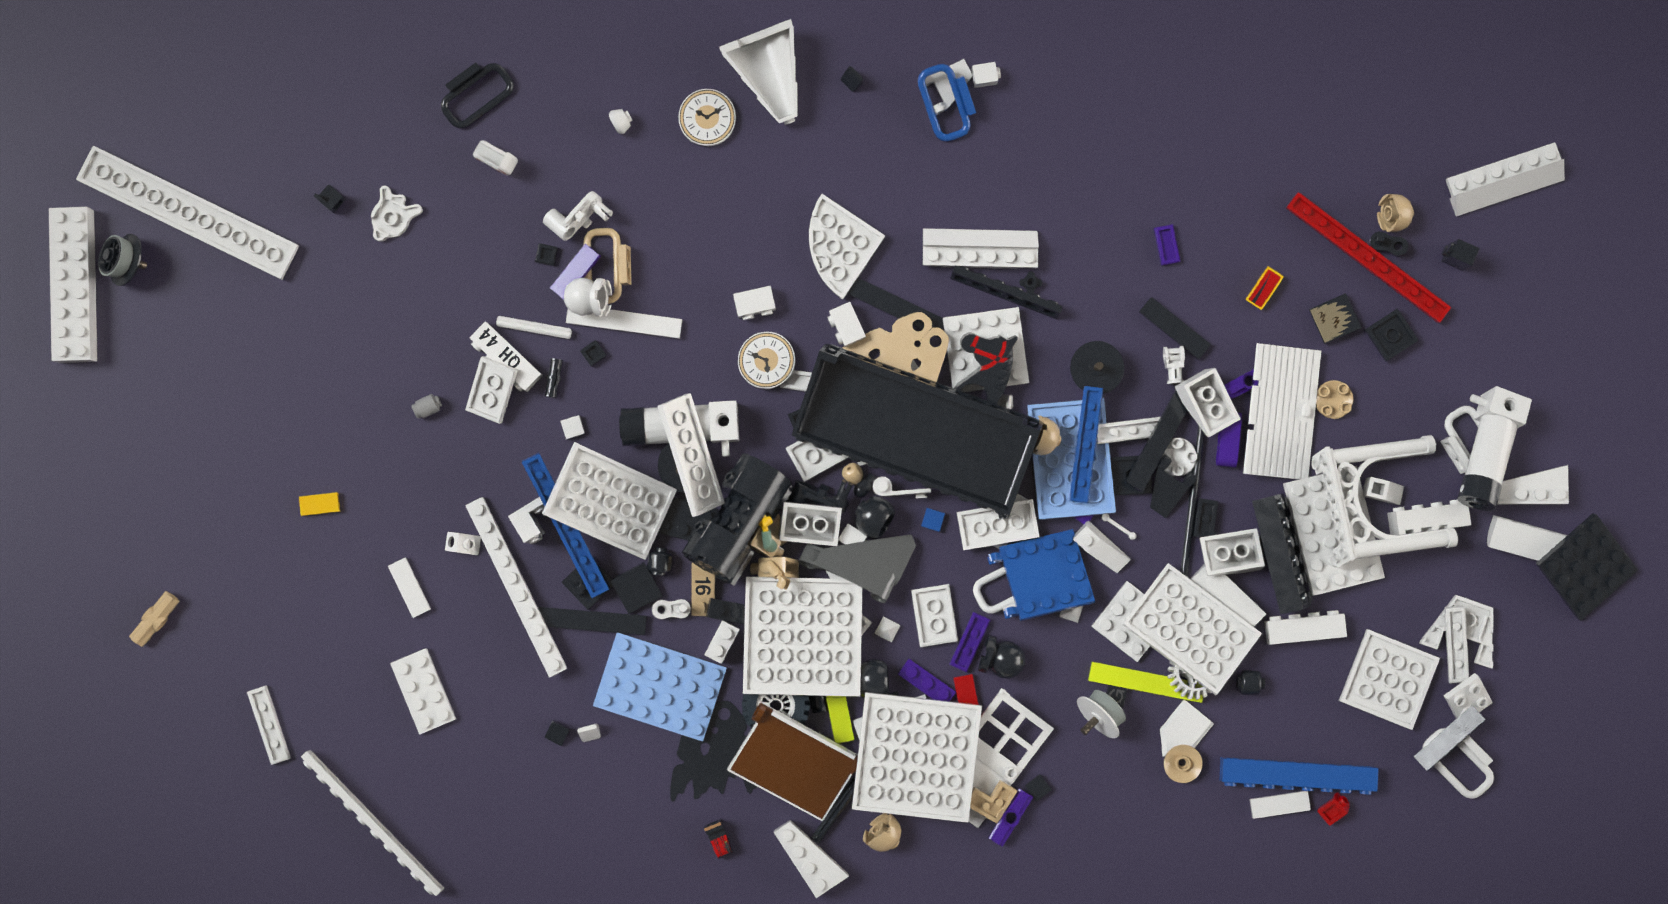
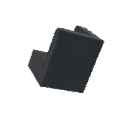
[314,185,346,213]

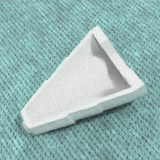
[719,19,798,125]

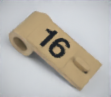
[692,563,716,616]

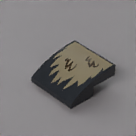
[1309,293,1362,344]

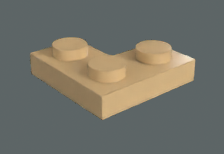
[970,780,1017,823]

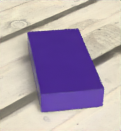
[1154,224,1181,266]

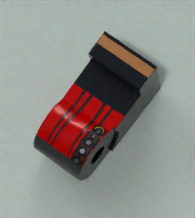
[704,819,733,859]

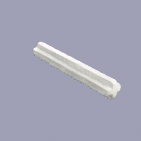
[496,316,572,339]

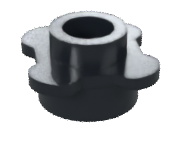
[1019,271,1042,294]

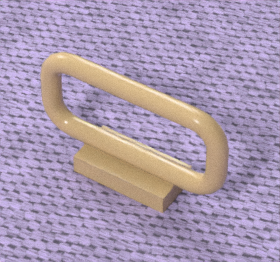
[583,228,631,304]

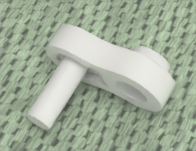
[652,599,691,619]

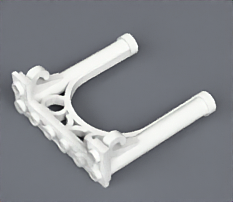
[1312,435,1458,568]

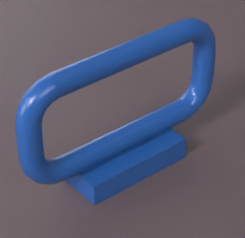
[918,64,976,142]

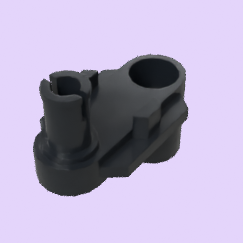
[787,480,853,512]

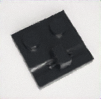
[561,563,613,610]

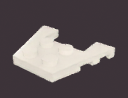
[1419,595,1493,669]

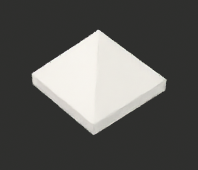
[996,395,1013,409]
[1059,606,1083,623]
[875,616,900,642]

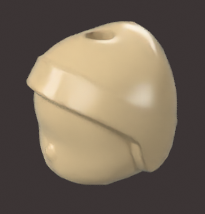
[842,463,863,485]

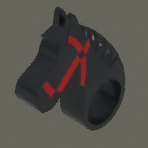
[954,332,1018,404]

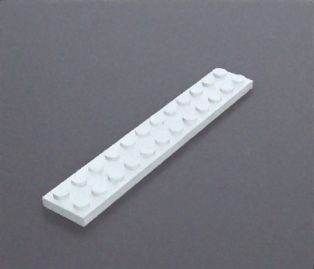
[76,146,299,280]

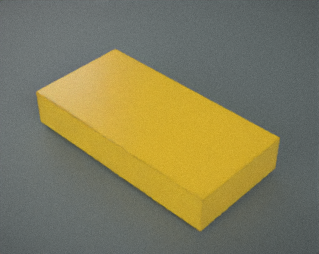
[299,492,340,516]

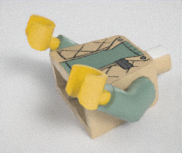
[747,515,784,557]

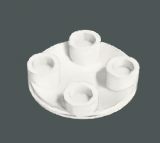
[1163,438,1197,476]

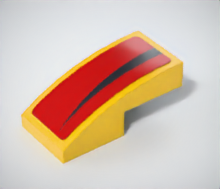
[1245,266,1284,310]

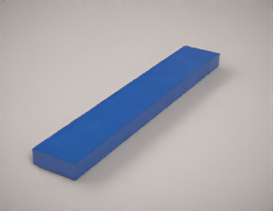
[1069,386,1103,503]

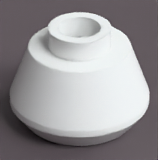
[609,109,633,134]

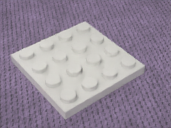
[943,307,1029,392]
[1339,629,1440,730]

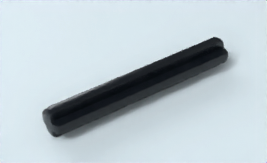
[811,777,855,843]

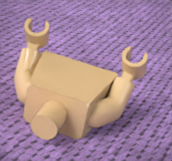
[750,557,799,590]

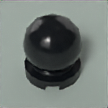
[978,635,1026,679]

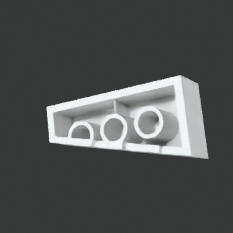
[1497,465,1569,505]
[1387,500,1471,535]
[774,820,849,898]

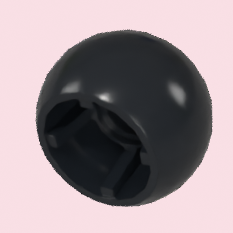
[855,496,895,538]
[860,659,889,699]

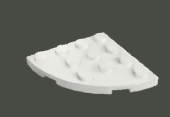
[809,194,885,300]

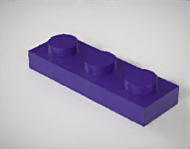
[898,658,956,701]

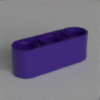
[1216,412,1242,468]

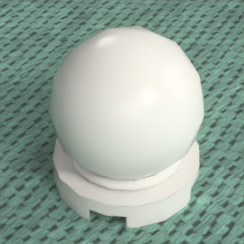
[564,278,612,317]

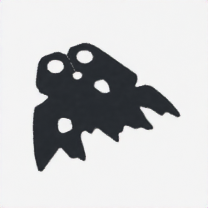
[670,701,757,802]

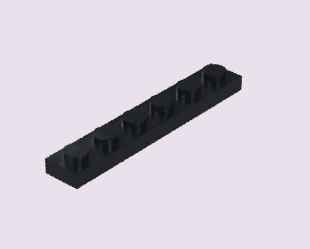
[950,265,1063,319]

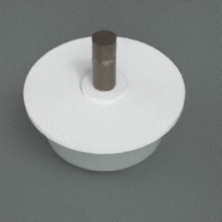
[1077,690,1126,738]

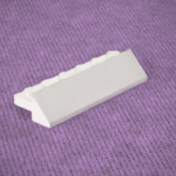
[1445,143,1565,216]
[923,229,1039,269]

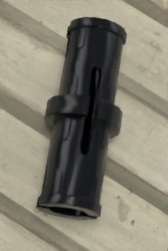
[544,358,563,398]

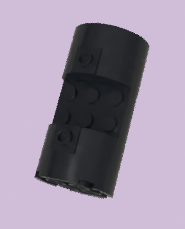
[681,453,794,586]

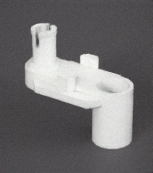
[543,191,613,241]

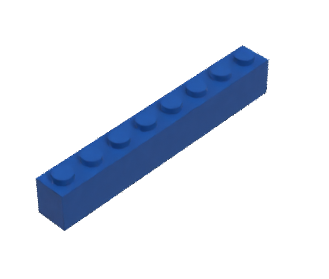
[1219,757,1378,795]

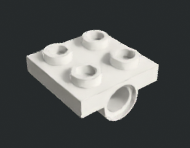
[1444,673,1493,719]

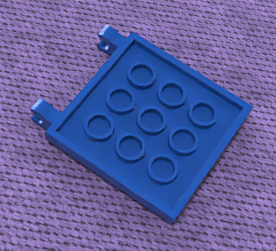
[987,529,1095,621]

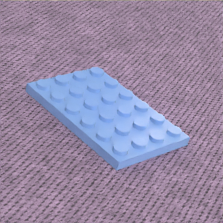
[1027,398,1116,520]
[593,633,727,741]

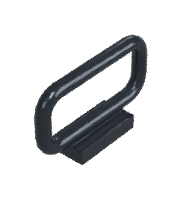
[441,62,514,128]

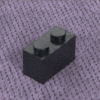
[1441,239,1480,271]

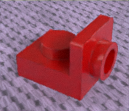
[1317,792,1350,826]

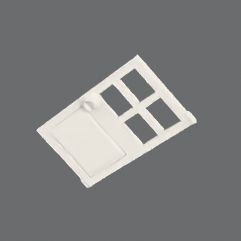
[969,688,1054,828]

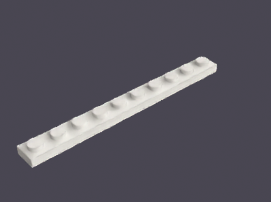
[465,497,568,678]
[301,750,444,896]

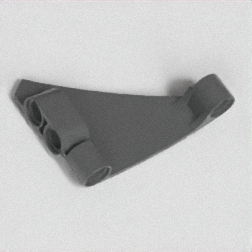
[798,535,916,603]

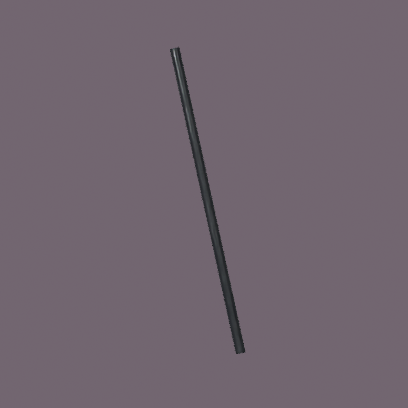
[1180,425,1205,577]

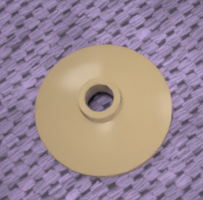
[1164,744,1202,783]

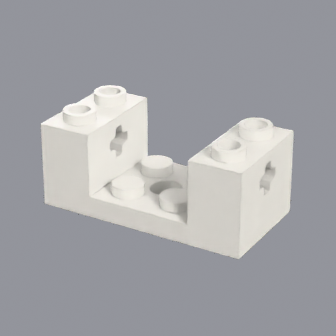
[508,497,545,544]

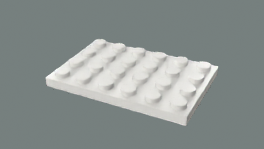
[542,442,677,560]
[1283,466,1385,596]
[1122,563,1262,695]

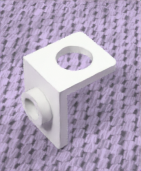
[445,532,481,555]

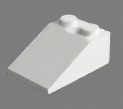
[1175,368,1240,437]
[1199,528,1265,576]

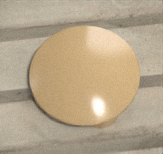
[1316,380,1353,419]

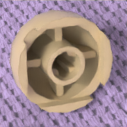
[1377,194,1414,232]
[1033,415,1061,455]
[863,813,902,852]

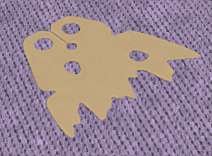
[843,312,949,382]

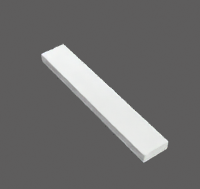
[566,309,682,339]

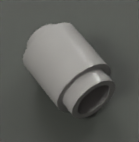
[412,394,442,419]

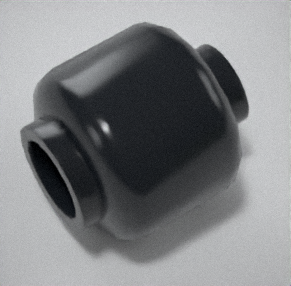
[647,547,673,576]
[1236,670,1265,696]

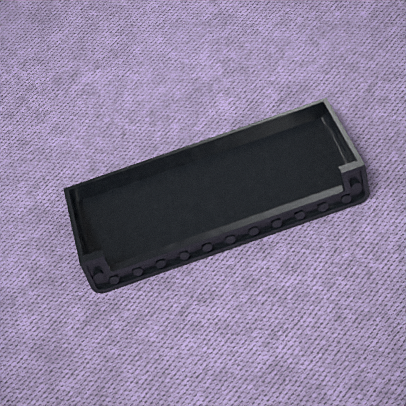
[791,344,1043,515]

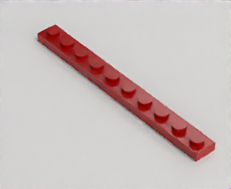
[1286,192,1451,323]

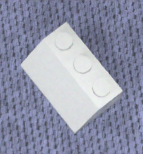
[778,502,842,546]

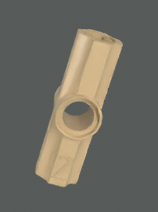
[129,591,180,647]

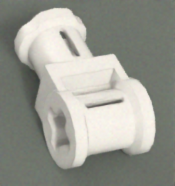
[1163,346,1185,384]

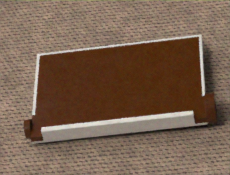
[727,703,858,821]

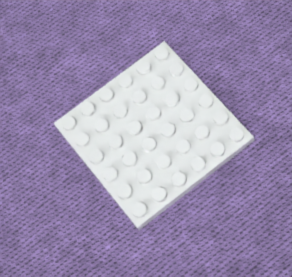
[743,577,862,697]
[852,692,982,822]

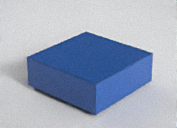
[921,508,945,532]

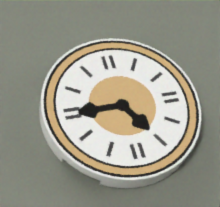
[679,89,736,147]
[738,332,796,389]

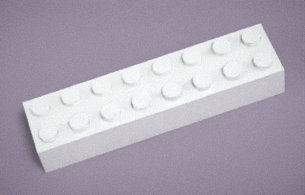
[49,207,97,363]

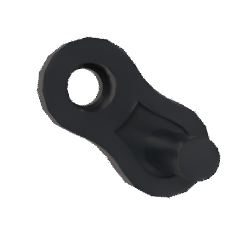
[1370,231,1408,257]

